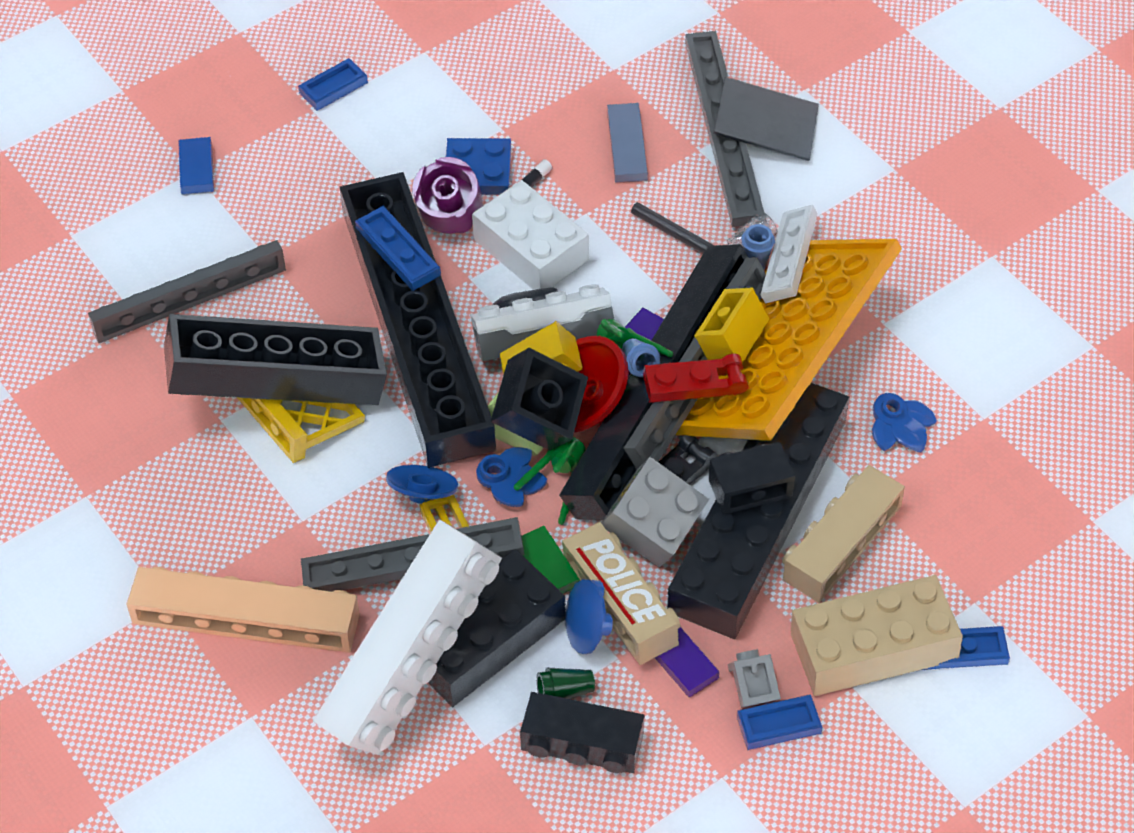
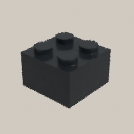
[490,348,588,451]

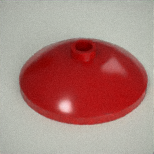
[574,336,628,433]

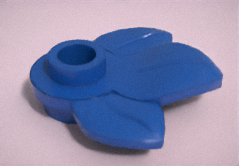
[872,393,937,453]
[476,447,547,507]

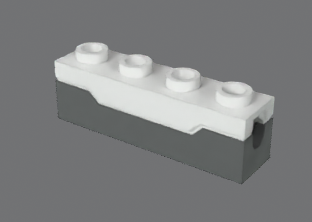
[470,284,614,361]

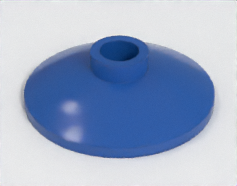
[386,465,458,504]

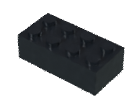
[428,549,566,708]

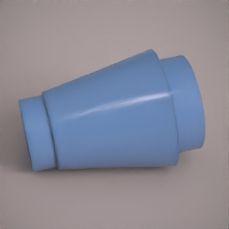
[741,224,775,270]
[622,339,660,377]

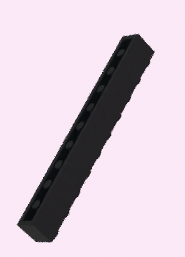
[559,244,748,520]

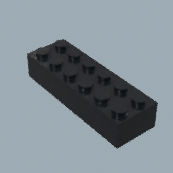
[164,314,387,405]

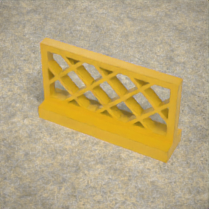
[237,398,365,463]

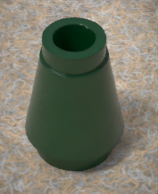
[536,667,595,699]

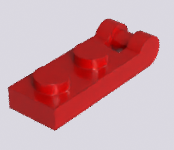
[643,354,749,403]

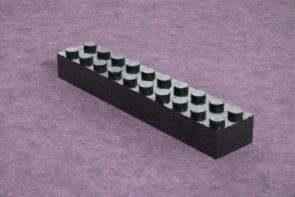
[339,172,496,468]

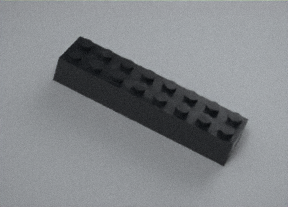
[667,383,850,640]

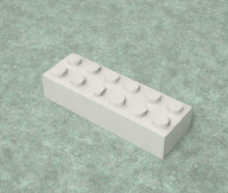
[313,519,502,755]

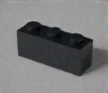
[520,691,645,774]

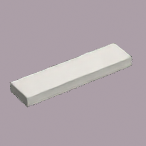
[760,205,818,303]

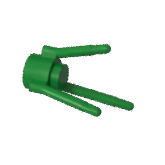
[597,319,673,357]
[513,437,586,525]

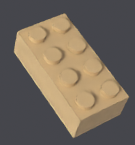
[791,575,963,696]

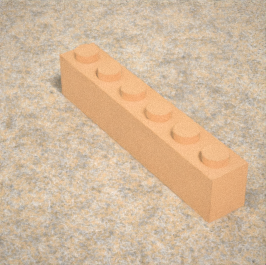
[126,567,360,653]

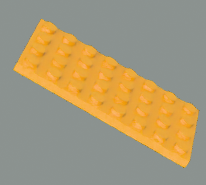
[676,238,902,441]

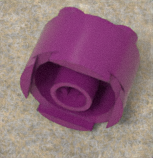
[412,157,483,234]

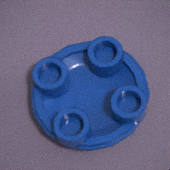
[565,579,613,654]

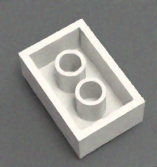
[472,180,589,290]

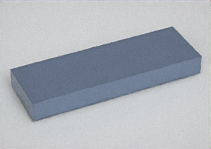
[607,103,648,183]

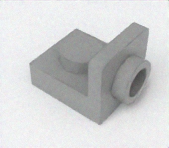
[728,649,781,708]

